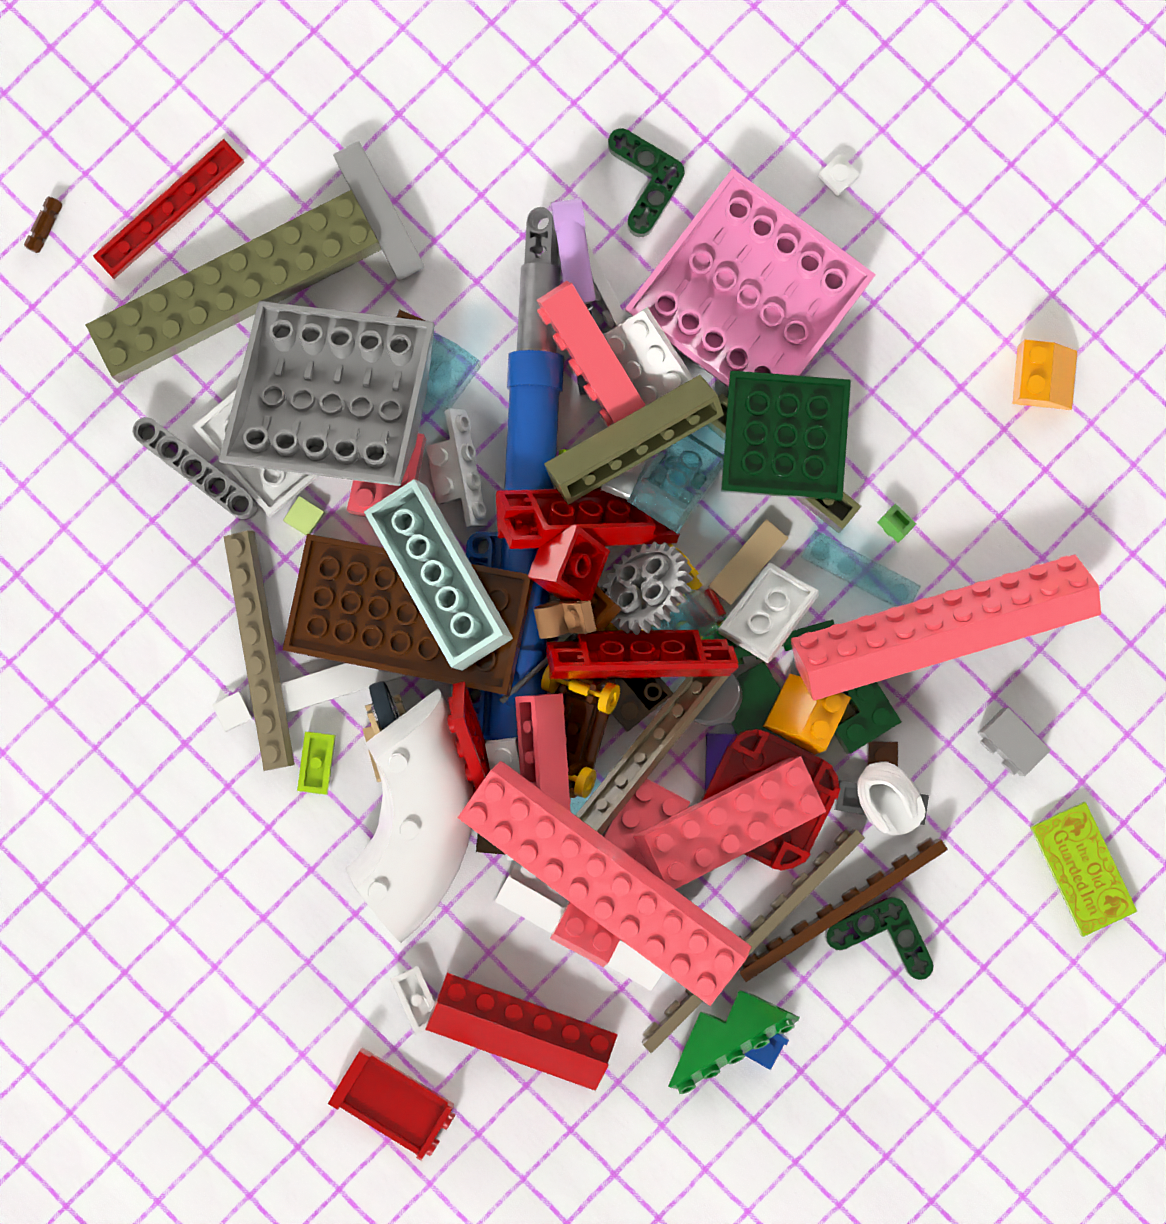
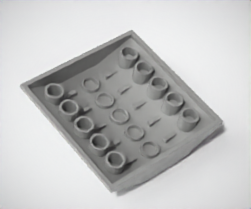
[219,301,435,486]

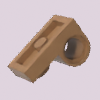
[533,600,596,639]

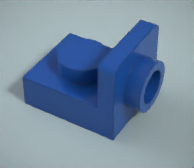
[744,1034,789,1070]

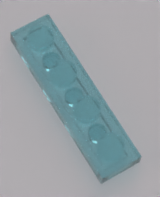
[801,530,921,607]

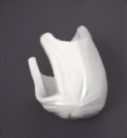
[857,762,926,836]

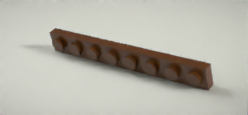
[738,837,948,982]

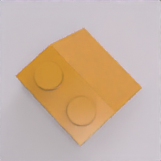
[1012,339,1077,410]
[763,674,851,755]

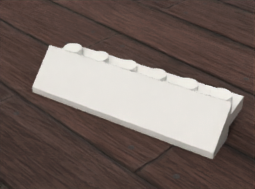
[495,862,664,990]

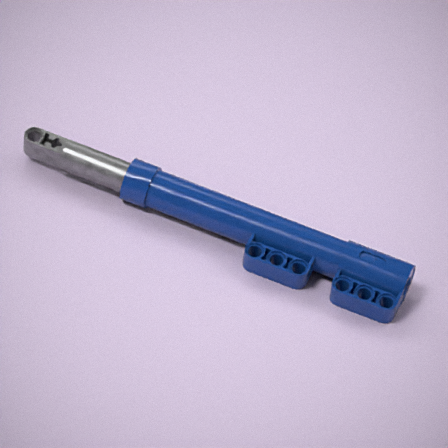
[466,207,564,741]

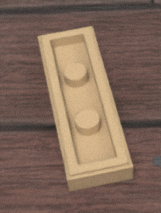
[708,519,789,606]

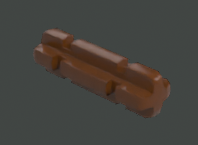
[24,196,62,253]

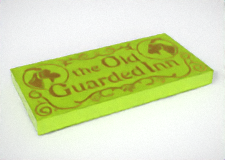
[1030,802,1138,937]

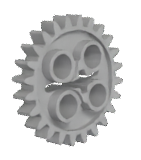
[602,542,693,635]

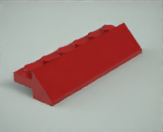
[496,487,680,549]
[546,629,738,679]
[425,972,618,1091]

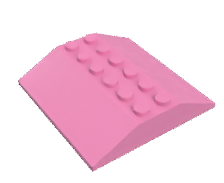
[625,168,876,387]

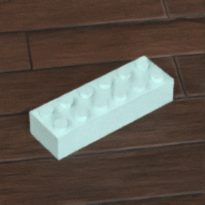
[364,479,513,671]

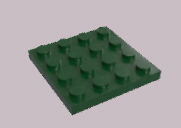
[721,370,851,501]

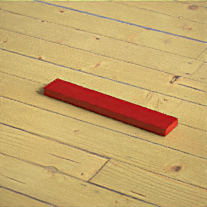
[93,139,245,279]

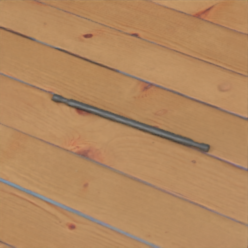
[499,633,578,704]

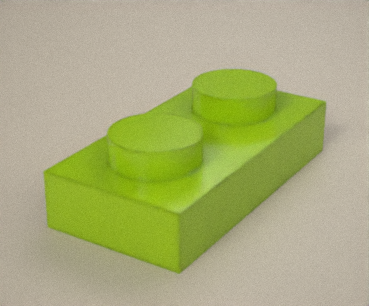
[297,731,336,795]

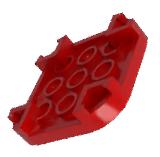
[700,729,841,871]

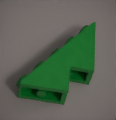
[668,990,800,1094]

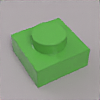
[877,503,916,543]

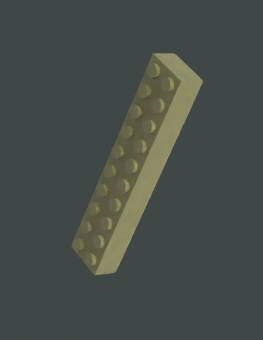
[85,190,381,383]

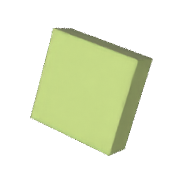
[283,496,325,536]

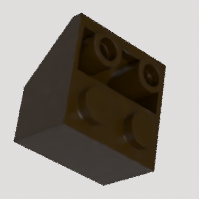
[611,677,674,732]

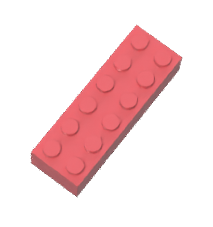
[633,756,826,889]
[550,779,690,967]

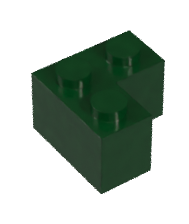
[834,682,902,754]

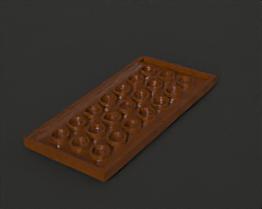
[282,534,534,696]

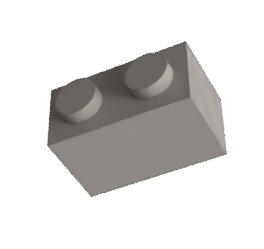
[978,707,1051,776]

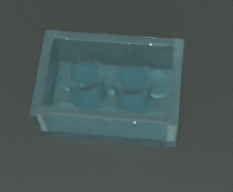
[627,434,724,534]

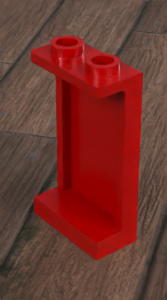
[327,1047,456,1161]

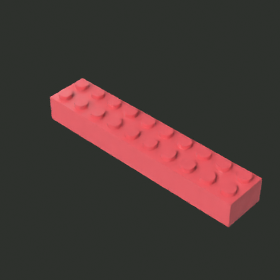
[791,554,1101,701]
[457,761,752,1006]

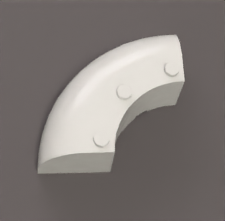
[345,688,474,943]

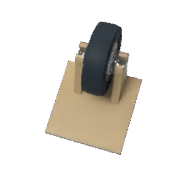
[363,681,407,782]

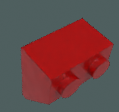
[528,525,610,602]

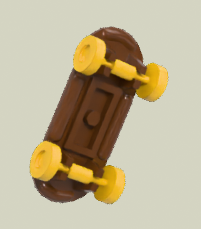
[541,665,620,798]

